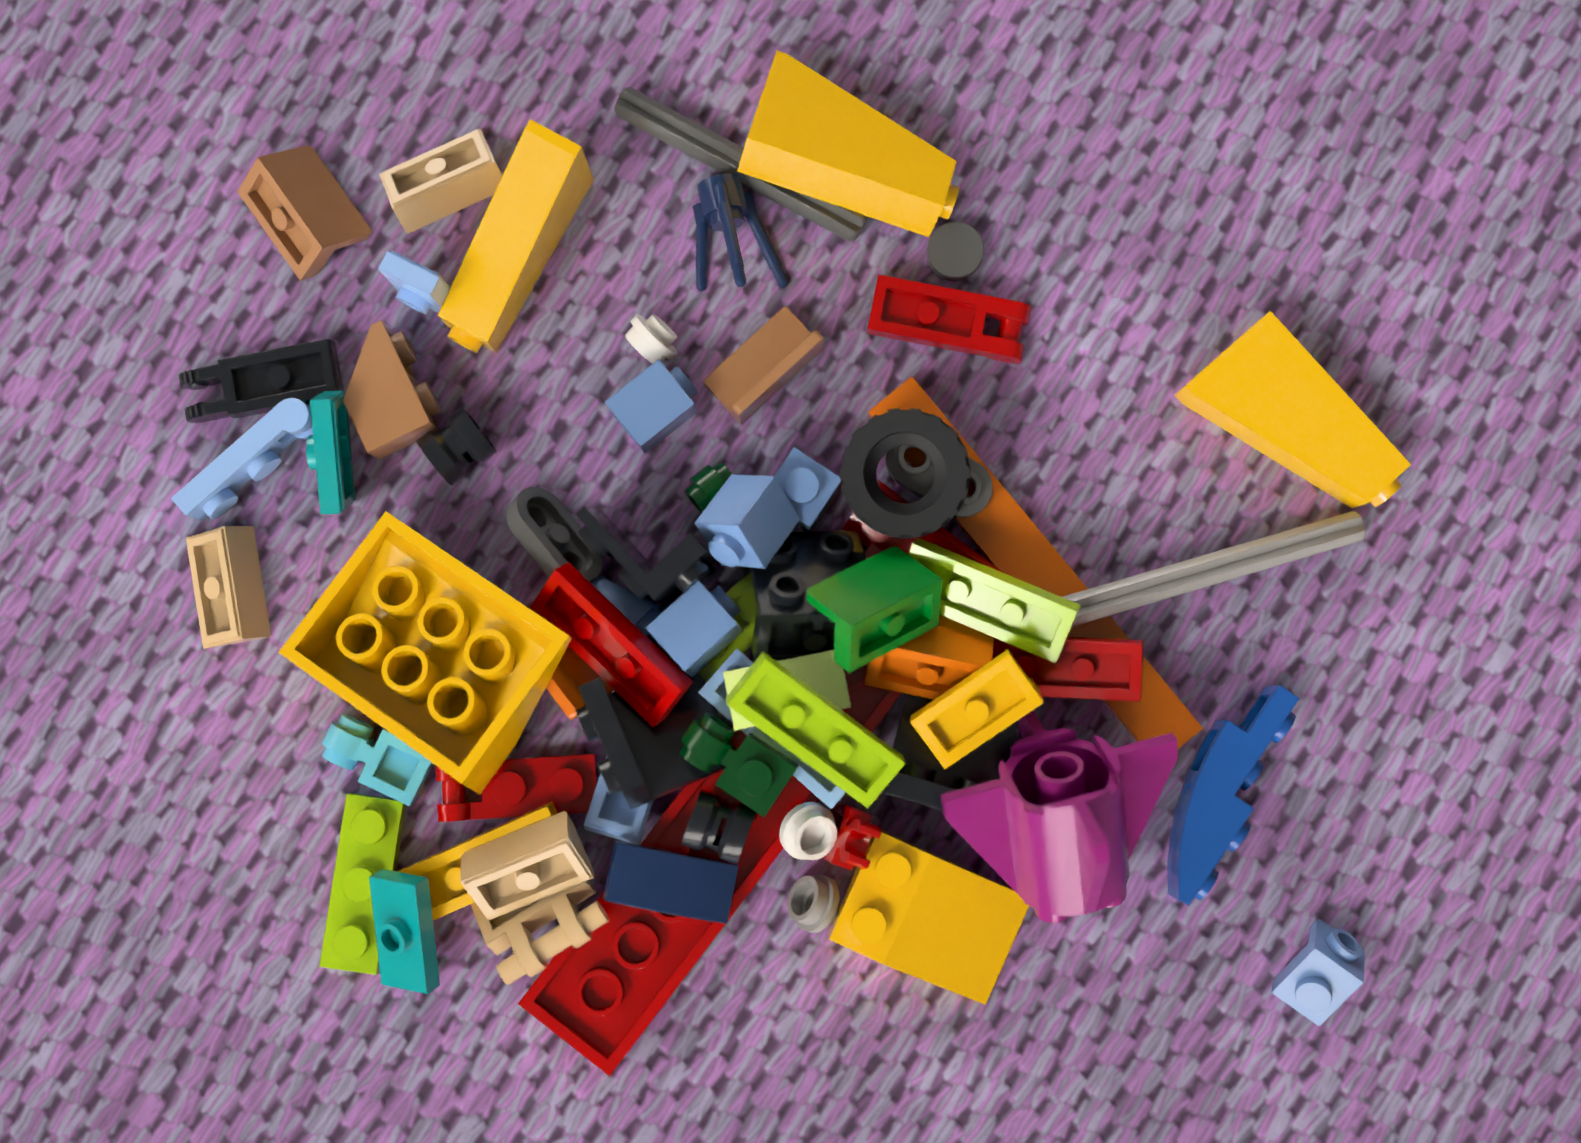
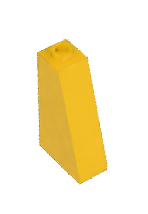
[737,50,959,237]
[438,119,594,353]
[1174,311,1411,509]

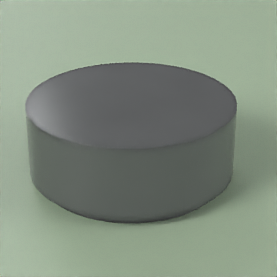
[926,222,984,281]

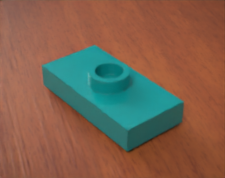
[306,391,355,515]
[369,869,440,994]

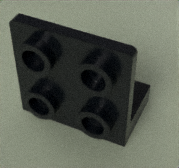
[750,531,866,662]
[882,694,1019,810]

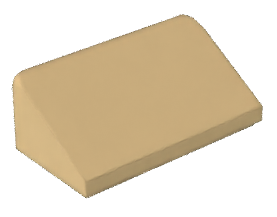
[379,128,502,234]
[186,526,271,649]
[460,811,594,920]

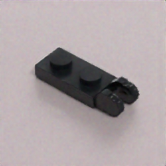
[178,339,344,423]

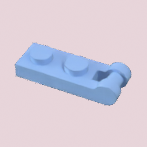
[171,398,313,521]

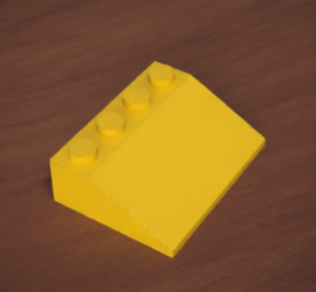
[278,511,572,795]

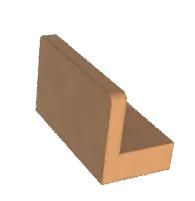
[237,145,372,281]
[702,306,824,425]

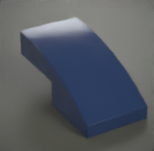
[603,841,739,924]

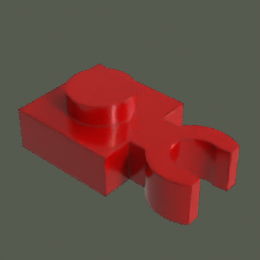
[822,801,882,871]

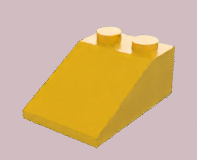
[828,829,1029,1005]

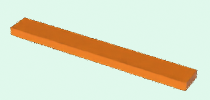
[868,376,1203,750]

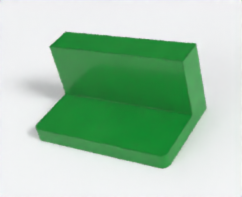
[806,547,942,673]

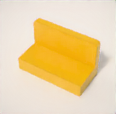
[910,650,1044,769]

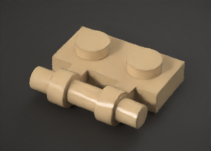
[471,880,609,985]

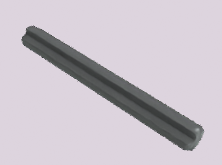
[614,87,866,242]

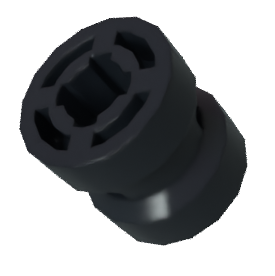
[416,407,497,486]
[681,789,756,865]

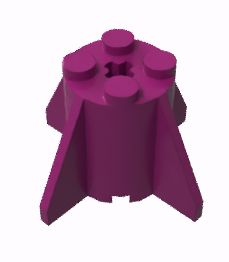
[941,710,1178,923]

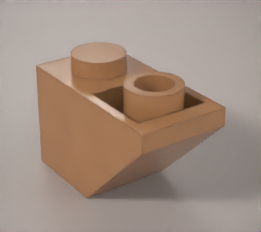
[343,320,442,460]

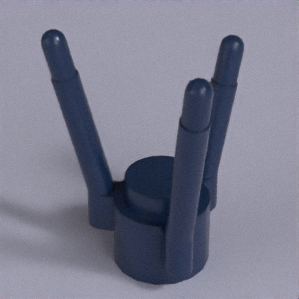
[692,173,789,292]

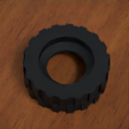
[840,408,970,538]

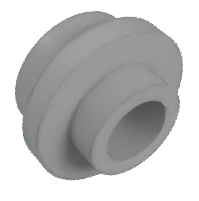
[787,874,840,933]

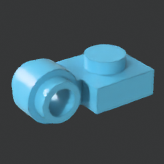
[322,714,433,807]

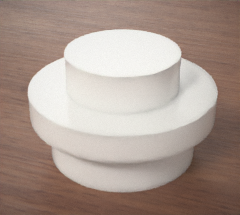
[625,314,678,364]
[779,802,837,860]

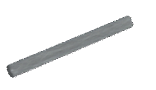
[1063,511,1366,627]

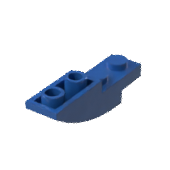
[1167,685,1299,906]

